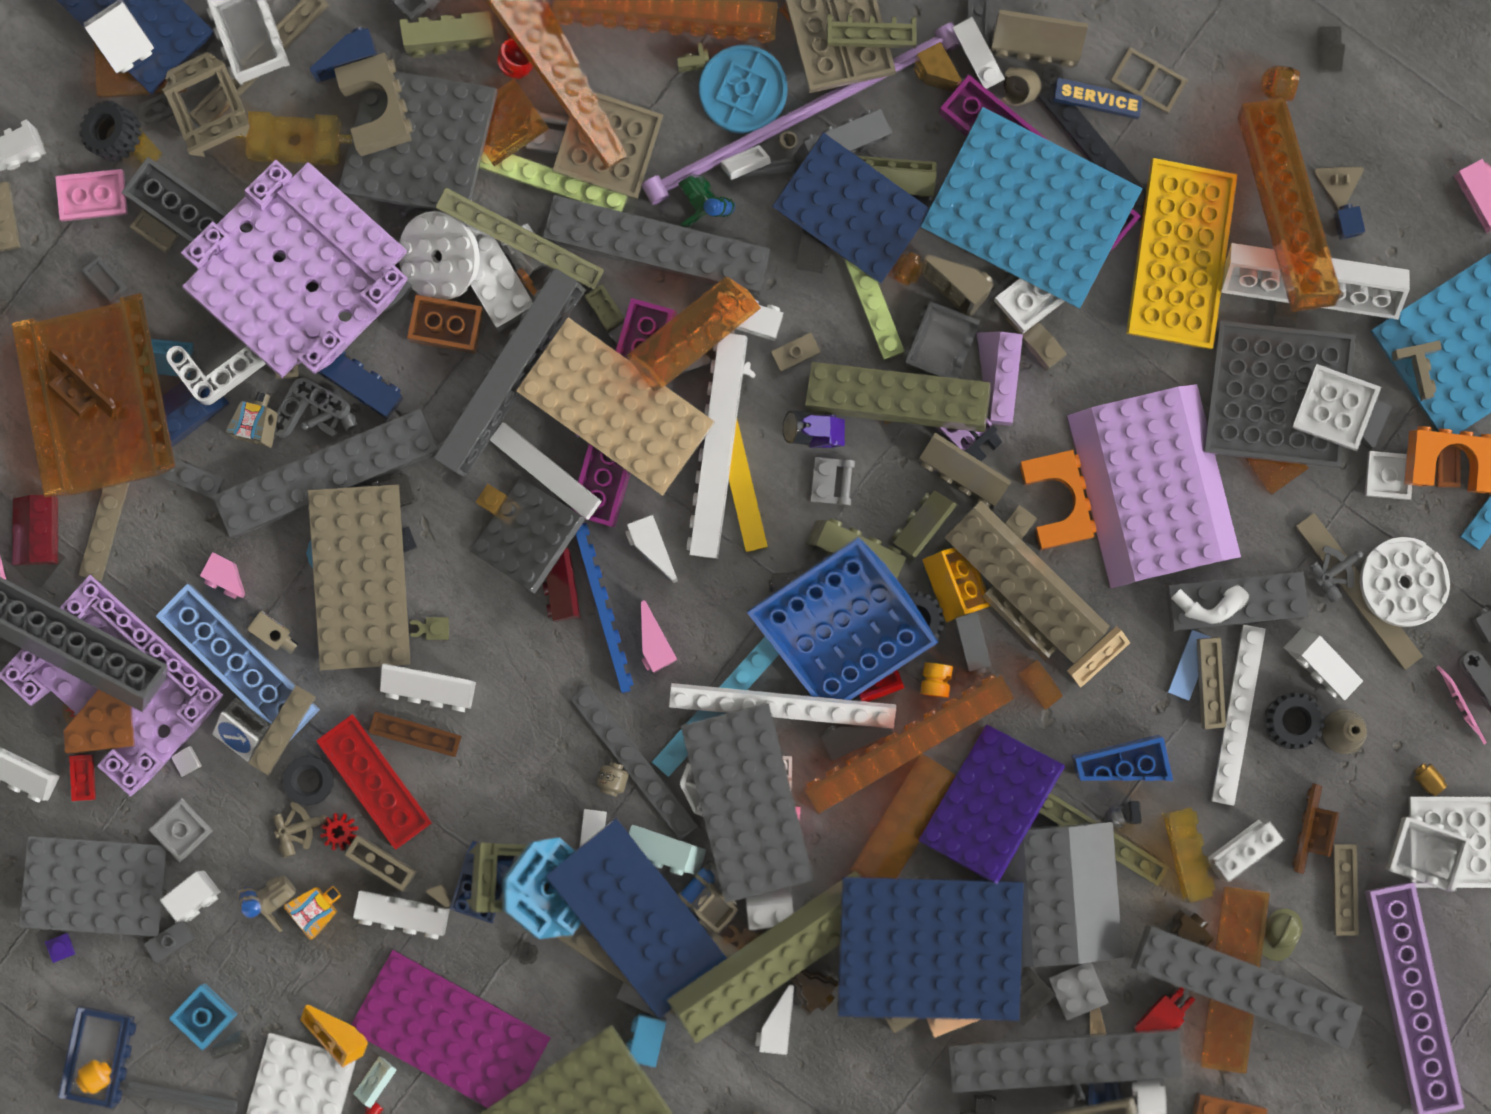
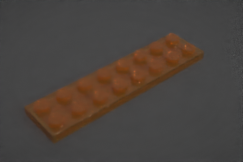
[1200,886,1270,1074]

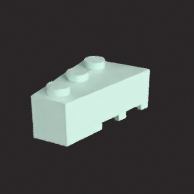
[629,825,707,875]

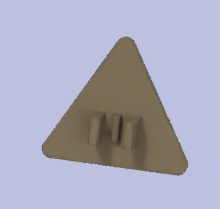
[1314,167,1364,210]

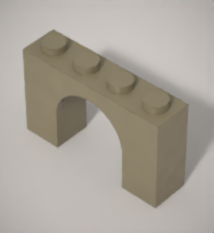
[334,53,413,157]

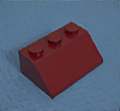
[12,494,58,566]
[543,548,581,622]

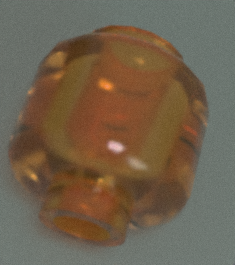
[891,251,923,286]

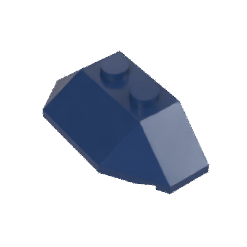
[144,381,230,458]

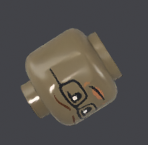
[596,762,628,797]

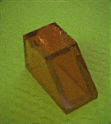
[1018,660,1063,710]

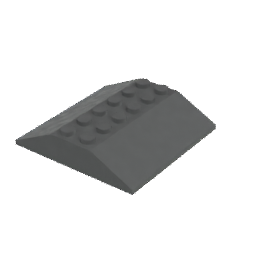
[980,822,1123,967]

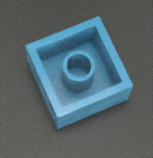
[169,983,238,1050]
[627,1013,667,1067]

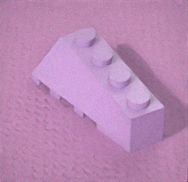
[976,332,1023,426]

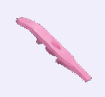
[1436,665,1487,744]

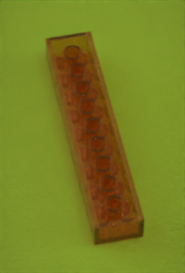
[553,0,778,42]
[1237,98,1341,312]
[804,674,1015,814]

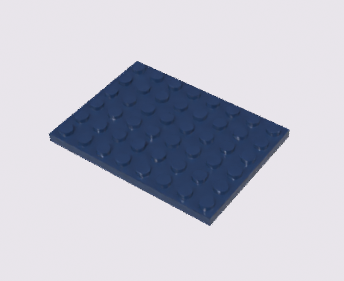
[837,877,1024,1020]

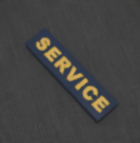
[1053,78,1143,120]

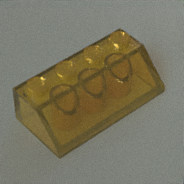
[1162,807,1215,903]

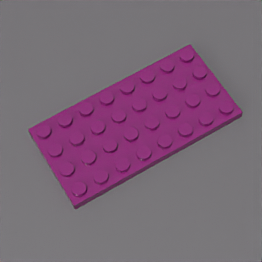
[351,950,551,1108]

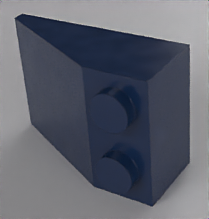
[310,27,378,83]

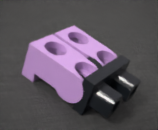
[936,418,1002,461]

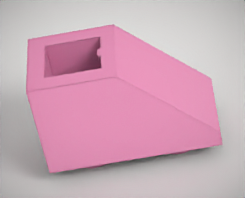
[200,552,245,599]

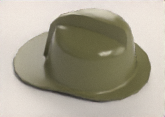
[1258,908,1303,961]

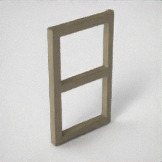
[1110,47,1188,114]

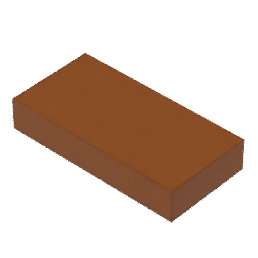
[1436,445,1461,488]

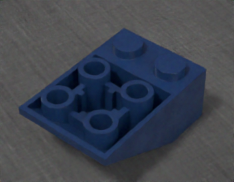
[450,841,515,924]

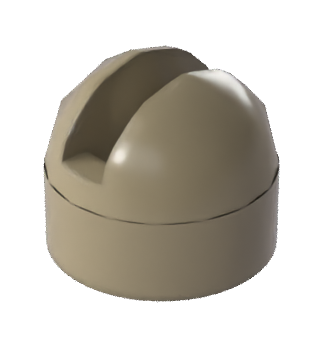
[779,131,797,150]

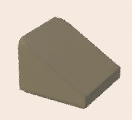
[425,884,451,907]

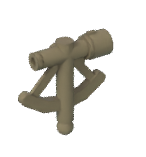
[273,802,327,858]

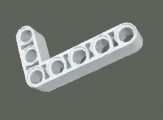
[166,346,266,405]

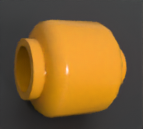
[76,1059,112,1094]

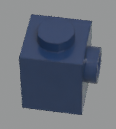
[1334,204,1366,240]

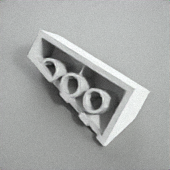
[353,890,450,939]

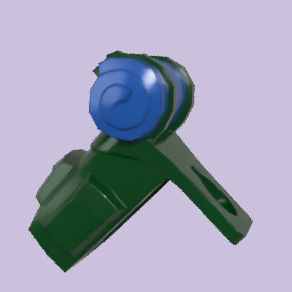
[678,174,736,227]

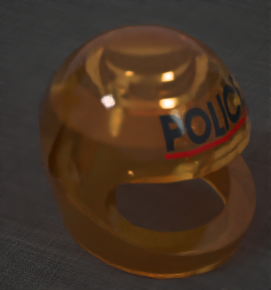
[1260,65,1300,102]

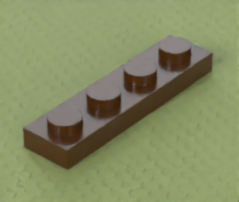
[369,711,462,757]

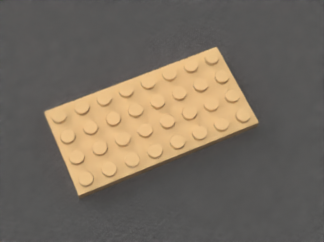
[516,318,715,495]

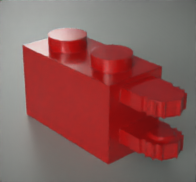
[1132,987,1195,1031]

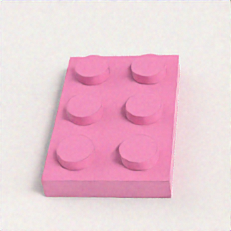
[56,169,128,221]

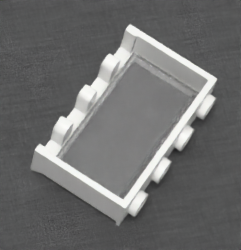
[207,0,290,85]

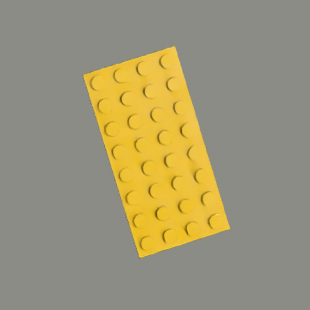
[1126,158,1237,349]

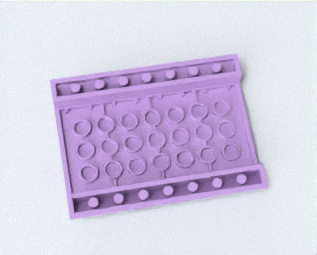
[1067,385,1241,589]

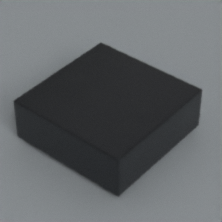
[1128,801,1142,824]

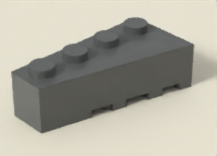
[794,109,892,166]

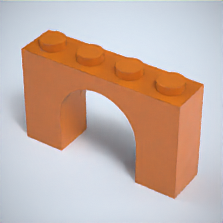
[1404,426,1491,494]
[1019,450,1097,551]

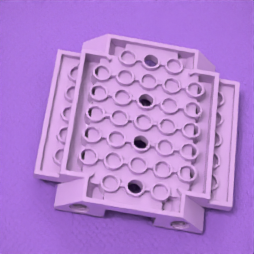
[181,160,408,378]

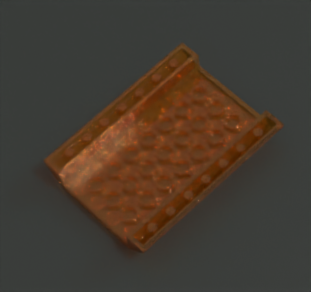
[11,293,176,497]

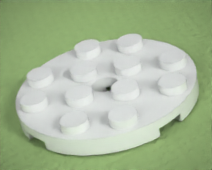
[399,211,480,300]
[1360,537,1450,627]

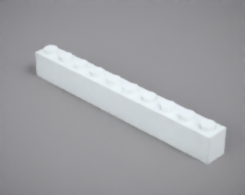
[687,332,748,559]

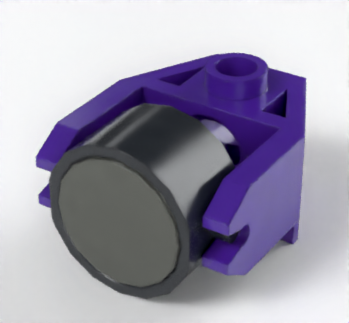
[783,410,845,448]

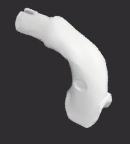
[1171,586,1249,624]

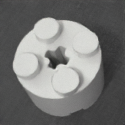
[1133,1078,1166,1114]

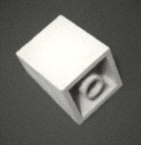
[84,0,154,73]

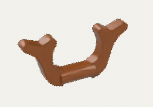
[516,268,537,296]

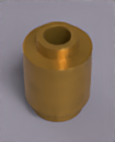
[1414,763,1448,797]

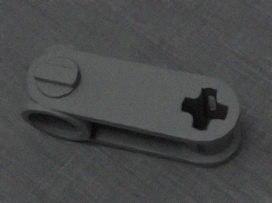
[1459,651,1491,713]

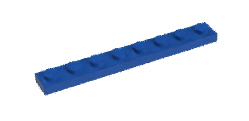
[576,522,634,694]

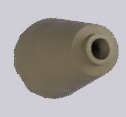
[1322,709,1367,754]

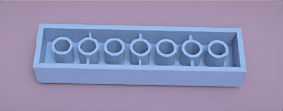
[156,584,320,739]

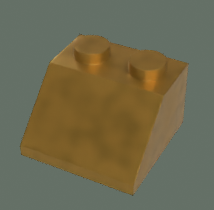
[913,42,962,93]

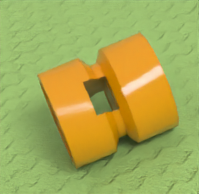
[920,662,953,698]

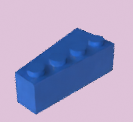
[1072,734,1173,781]

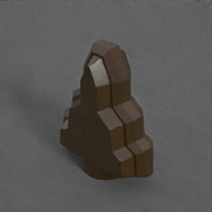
[1170,909,1214,947]
[790,968,838,1016]

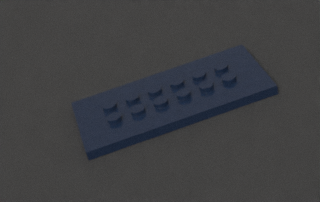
[545,818,727,1019]

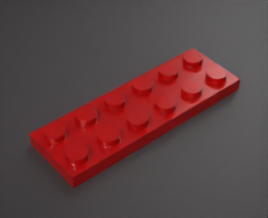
[316,714,432,850]

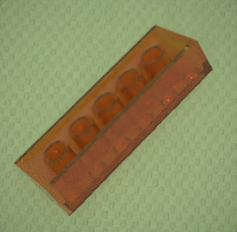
[626,276,761,392]
[850,753,956,878]

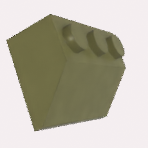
[892,490,957,561]

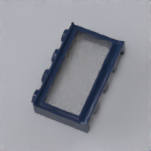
[58,1006,137,1109]

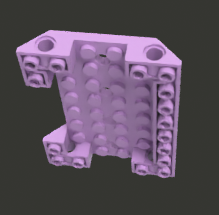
[0,575,223,796]

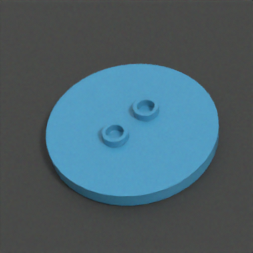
[699,45,787,134]

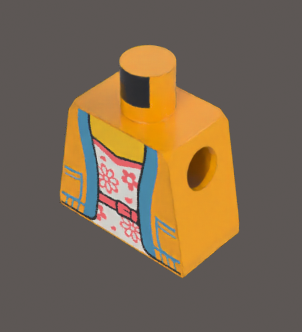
[283,886,341,940]

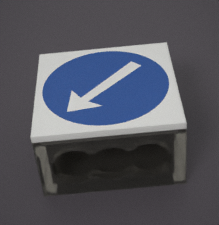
[212,697,272,762]

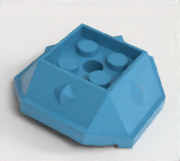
[503,837,581,939]

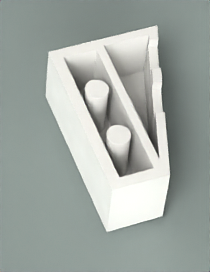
[0,119,46,171]
[1283,628,1363,700]

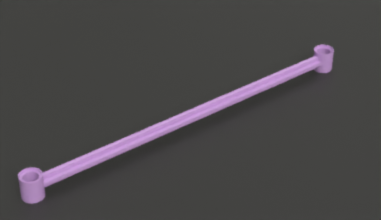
[642,23,961,205]

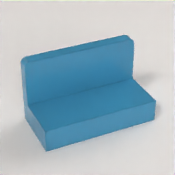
[144,339,194,377]

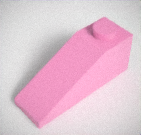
[1454,159,1491,233]
[641,600,677,673]

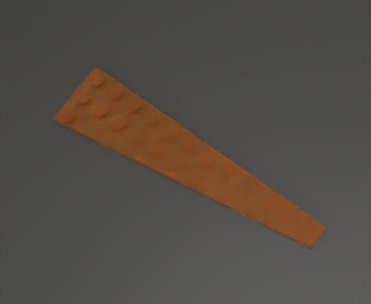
[485,0,627,169]

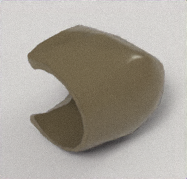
[1000,67,1041,106]

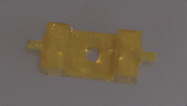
[233,111,353,165]

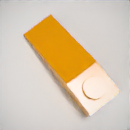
[300,1005,368,1068]

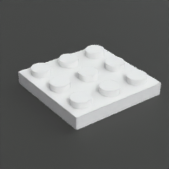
[1292,364,1381,451]

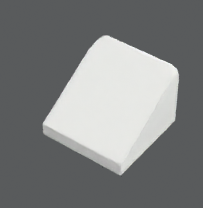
[171,746,202,777]

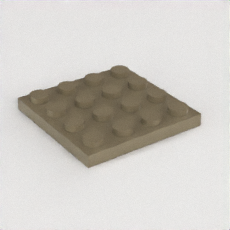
[552,87,663,200]

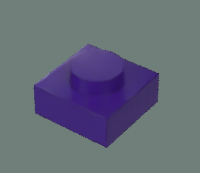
[45,933,76,963]

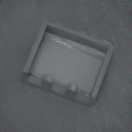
[903,301,980,379]

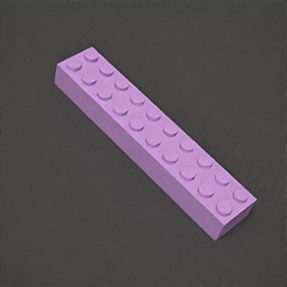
[1365,882,1464,1114]

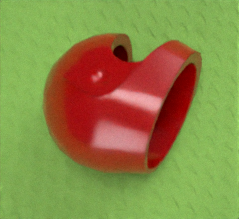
[498,39,534,79]

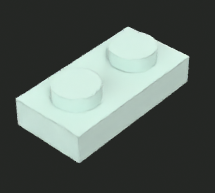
[353,1056,396,1108]

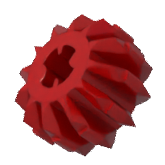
[320,813,359,851]

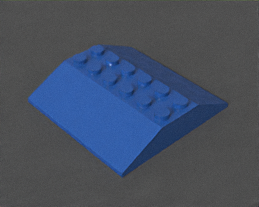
[747,537,938,700]

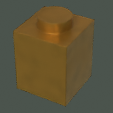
[476,483,508,516]

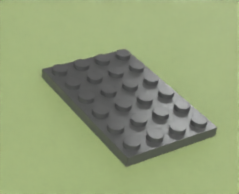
[19,836,166,936]

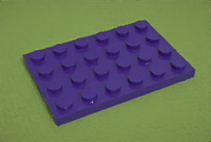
[919,724,1065,884]

